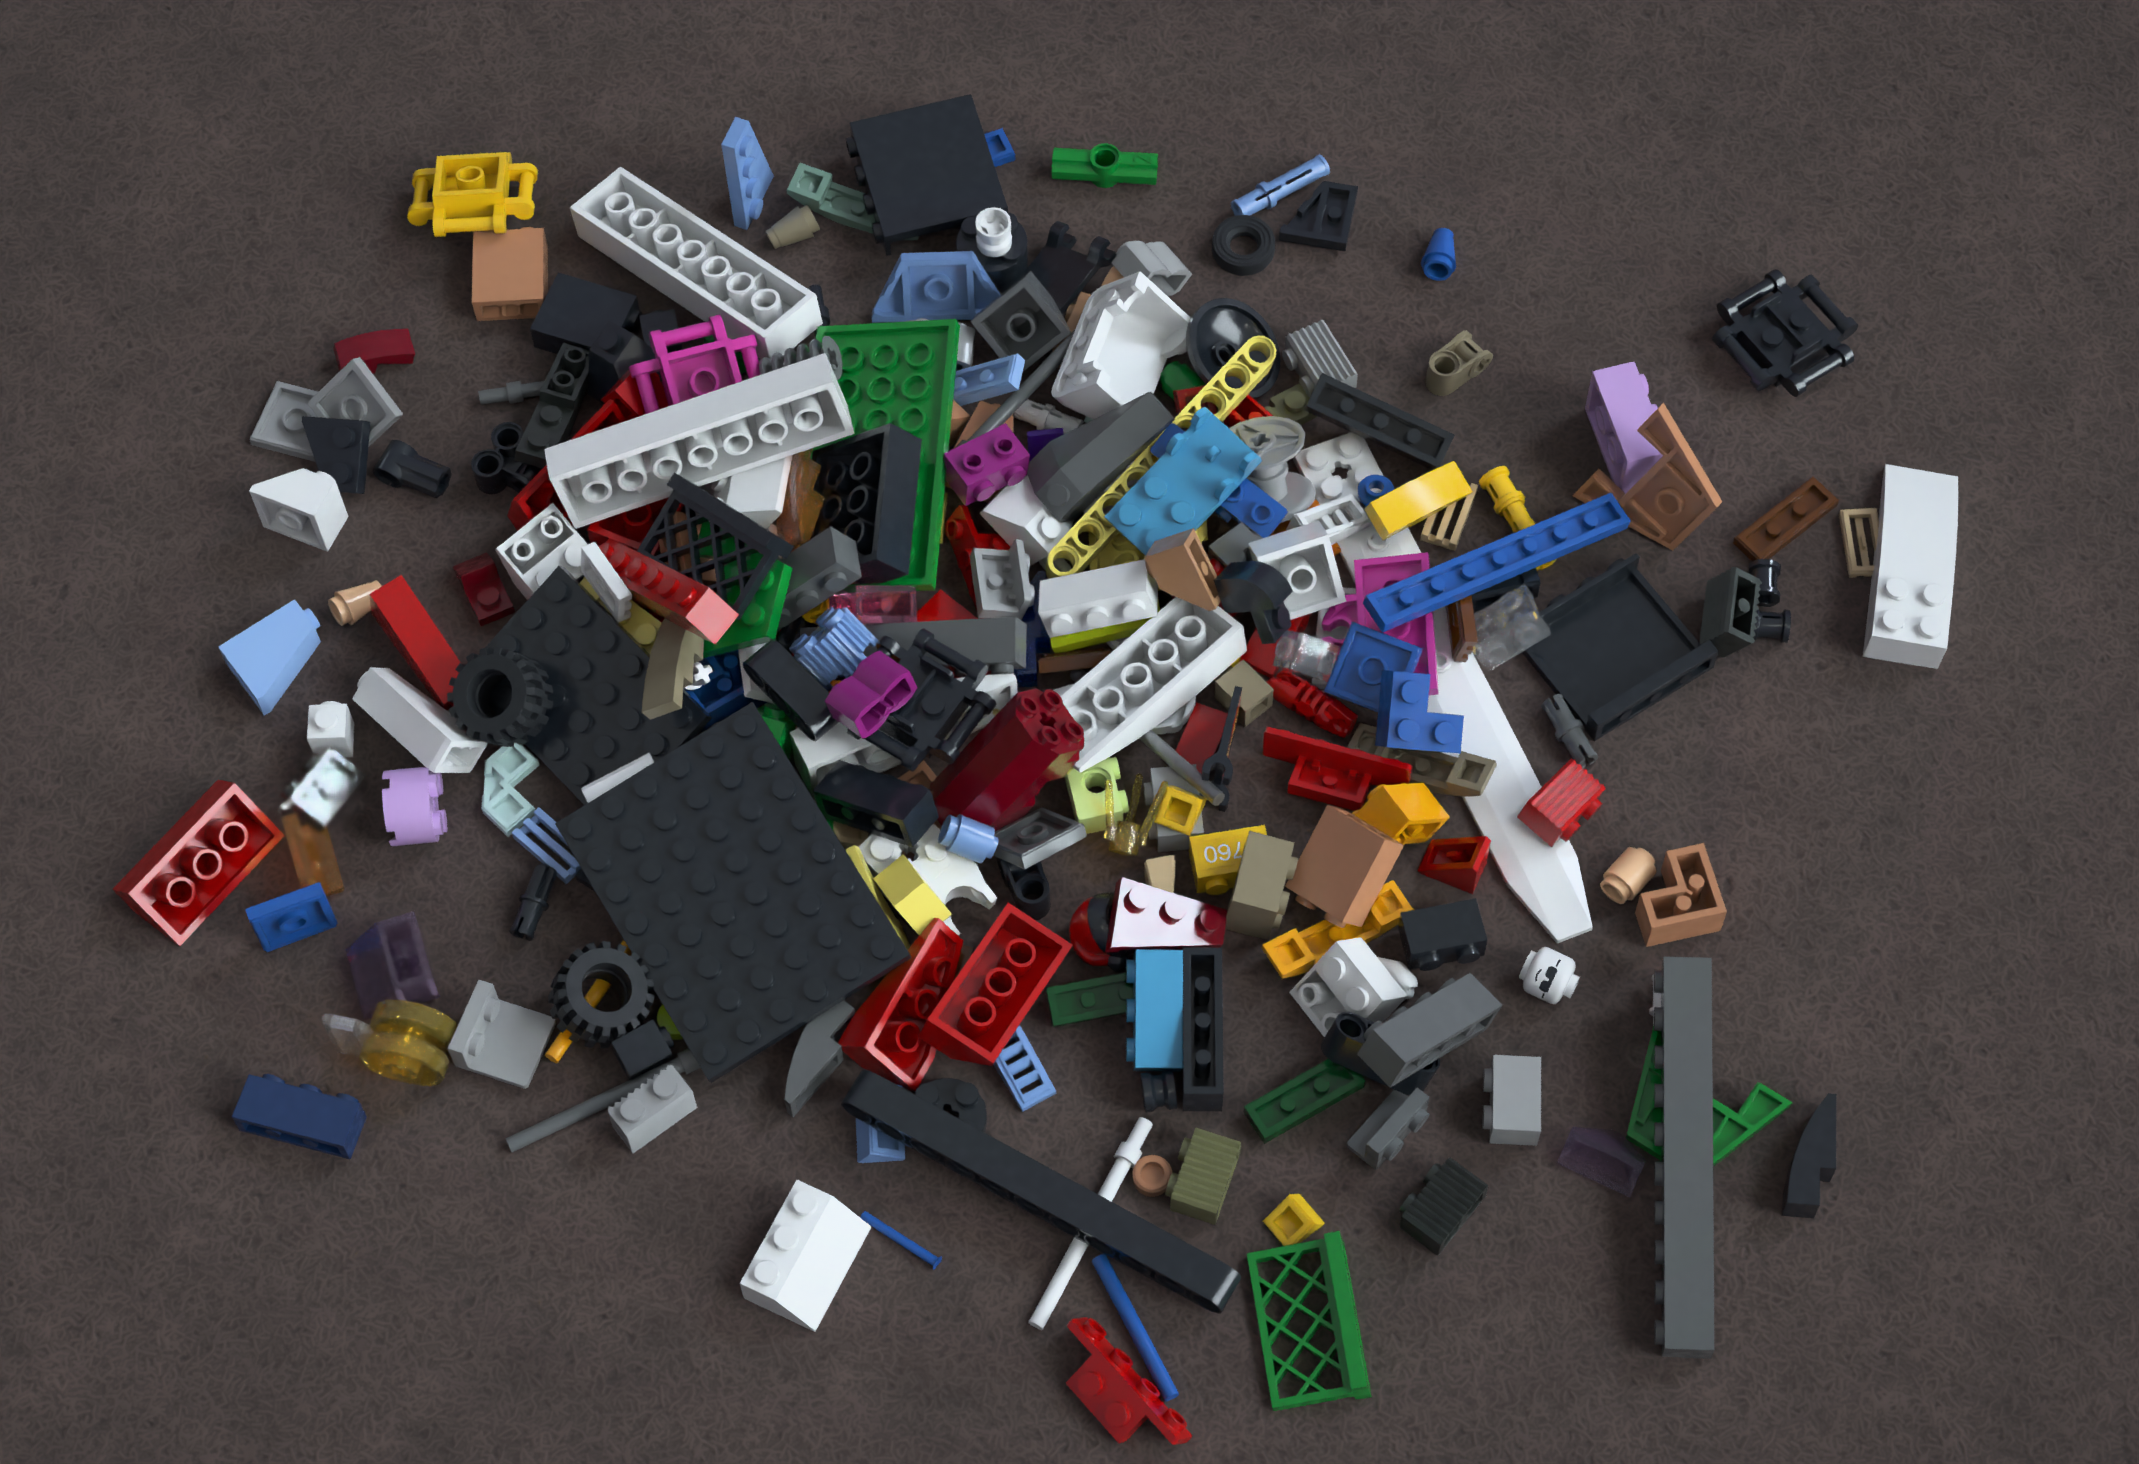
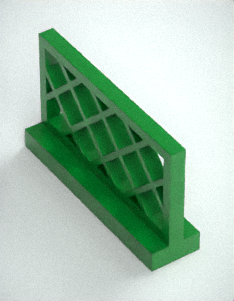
[1247,1231,1372,1411]

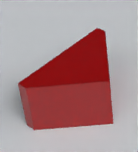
[1418,836,1491,894]

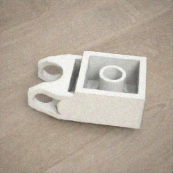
[859,824,997,936]

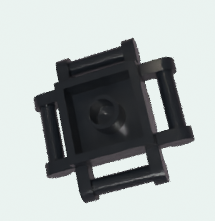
[1712,269,1858,397]
[847,628,997,772]

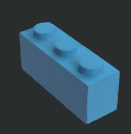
[1126,949,1183,1072]

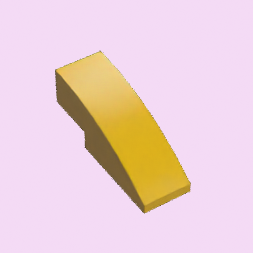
[1364,461,1473,541]

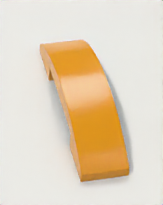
[1262,880,1414,979]

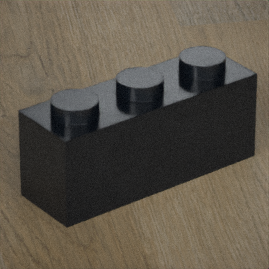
[813,760,939,848]

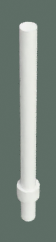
[1028,1117,1153,1330]

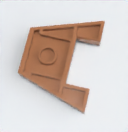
[1573,403,1722,551]

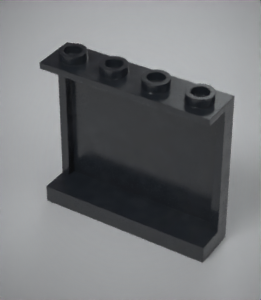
[845,94,1008,256]
[1514,553,1718,742]

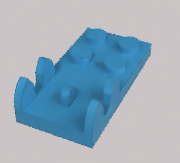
[1104,407,1262,556]

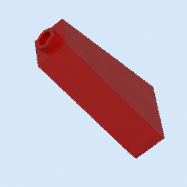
[369,575,461,710]

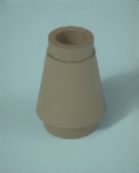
[765,205,820,249]

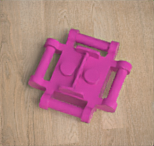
[629,314,760,414]

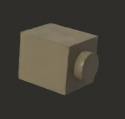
[1215,660,1274,727]

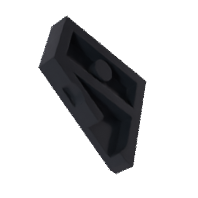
[1279,181,1358,251]
[302,416,370,494]

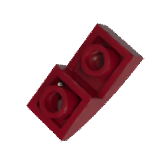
[333,329,415,374]

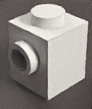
[307,701,354,758]

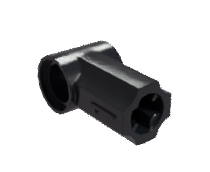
[373,440,452,498]

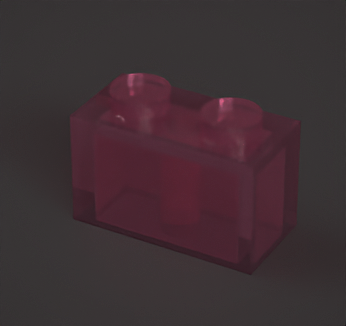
[829,585,917,625]

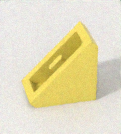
[873,854,952,935]

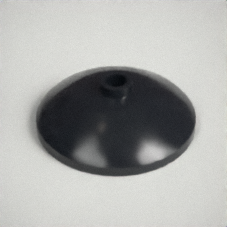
[1186,298,1281,399]

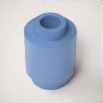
[938,814,998,863]

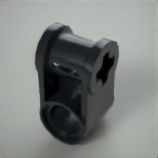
[996,857,1051,920]

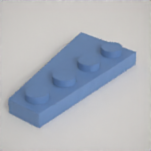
[721,117,774,230]

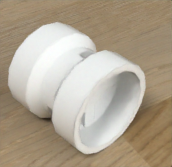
[975,207,1012,257]

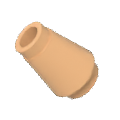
[328,580,382,626]

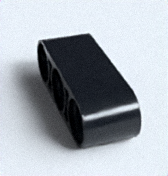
[742,639,839,741]
[1321,1012,1440,1096]

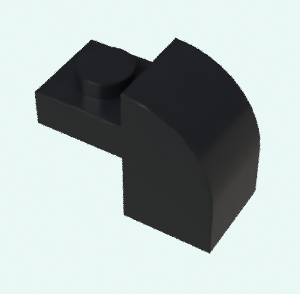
[1213,561,1293,644]

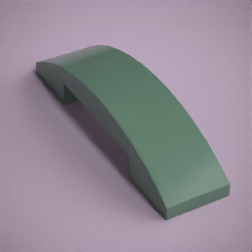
[787,163,919,240]

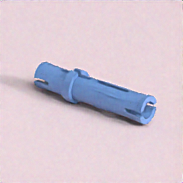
[1231,154,1330,216]

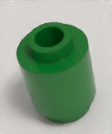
[1159,361,1206,402]

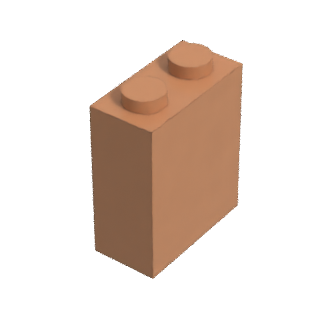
[472,227,548,321]
[1285,805,1404,928]

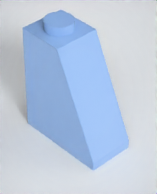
[219,599,321,716]

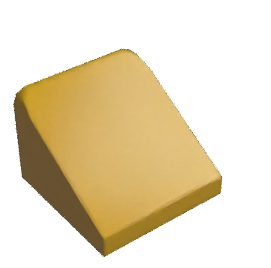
[1154,785,1207,836]
[1263,1194,1324,1246]

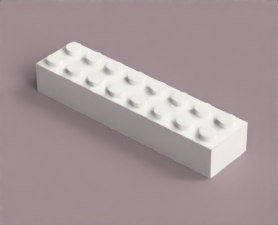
[570,167,823,360]
[544,353,855,529]

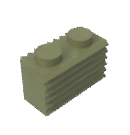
[1165,1128,1241,1225]

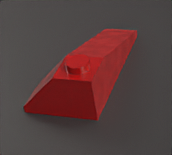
[838,918,964,1092]

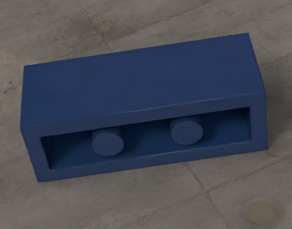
[232,1074,367,1160]

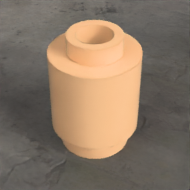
[1600,847,1657,904]

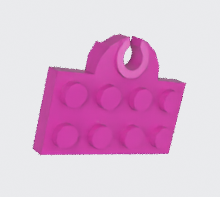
[1321,552,1439,695]

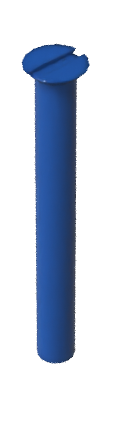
[860,1211,942,1270]

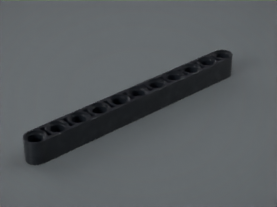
[841,1070,1241,1314]

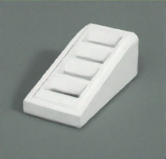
[1286,493,1371,545]

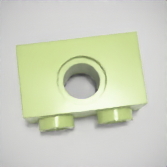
[1064,757,1129,834]

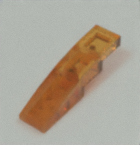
[777,448,825,559]

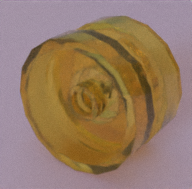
[359,1000,458,1086]

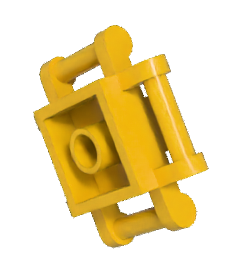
[407,152,538,237]

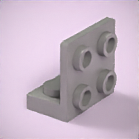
[448,980,556,1089]

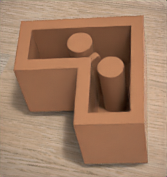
[1635,843,1727,947]

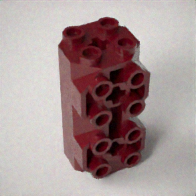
[930,688,1084,831]

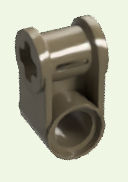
[1425,330,1493,396]

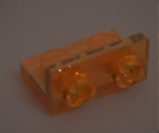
[281,813,345,896]

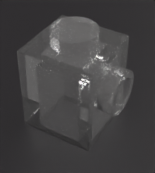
[1273,630,1340,682]

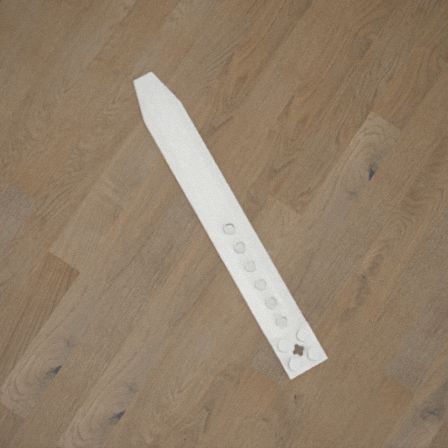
[1293,432,1593,943]

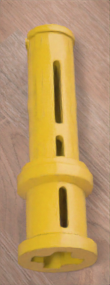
[1479,466,1556,571]

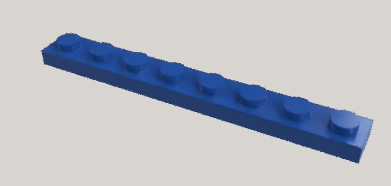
[1363,493,1631,633]

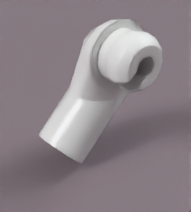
[1377,957,1418,999]

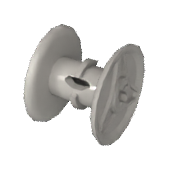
[1229,416,1316,522]

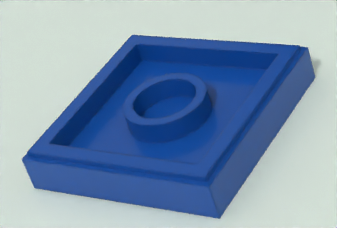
[1324,622,1423,713]
[245,882,338,952]

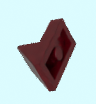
[453,552,515,626]

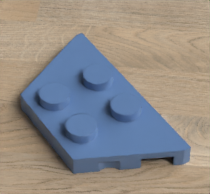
[872,251,1000,323]

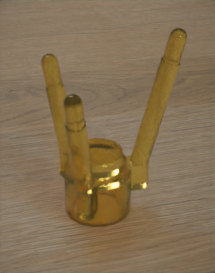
[1104,774,1169,856]

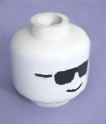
[1519,947,1580,1004]

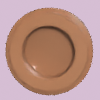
[1132,1155,1172,1197]

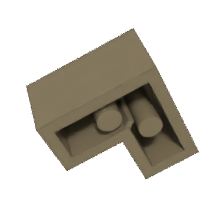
[1225,831,1298,940]

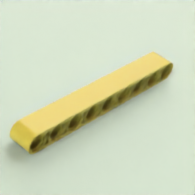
[1045,336,1276,579]

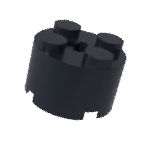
[956,212,1028,294]

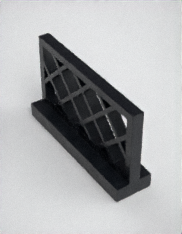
[637,472,794,620]

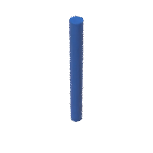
[1092,1254,1179,1402]

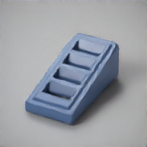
[993,1025,1056,1112]

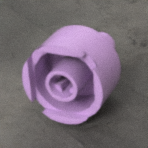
[382,767,447,847]

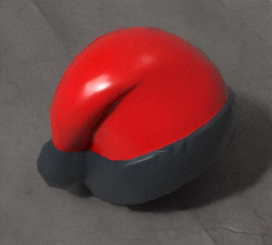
[1069,892,1136,972]

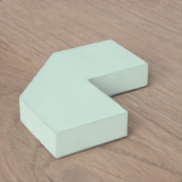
[481,743,540,837]

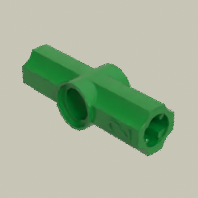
[1052,143,1158,188]

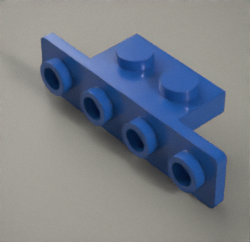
[1150,423,1288,538]

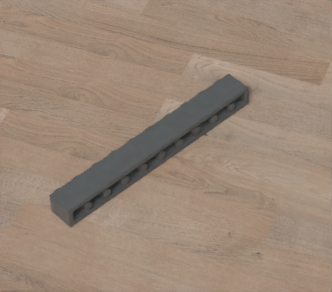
[1654,956,1714,1359]

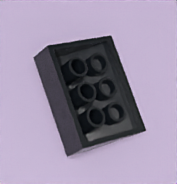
[802,423,922,585]

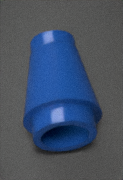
[1421,228,1456,281]

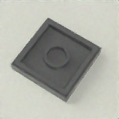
[993,807,1087,869]

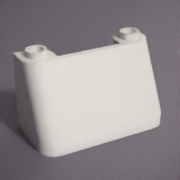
[1051,271,1191,420]

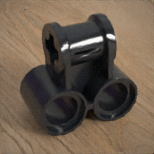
[471,422,543,495]

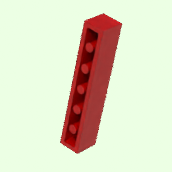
[599,538,739,644]

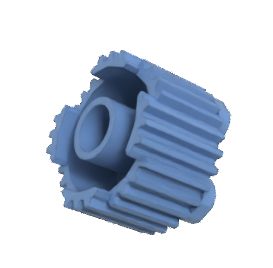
[789,607,879,692]

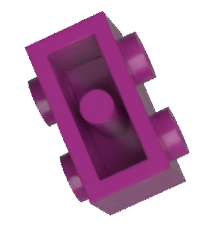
[944,423,1030,506]

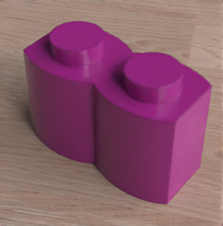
[825,651,917,739]

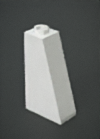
[352,667,488,773]

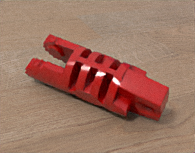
[1267,670,1358,738]

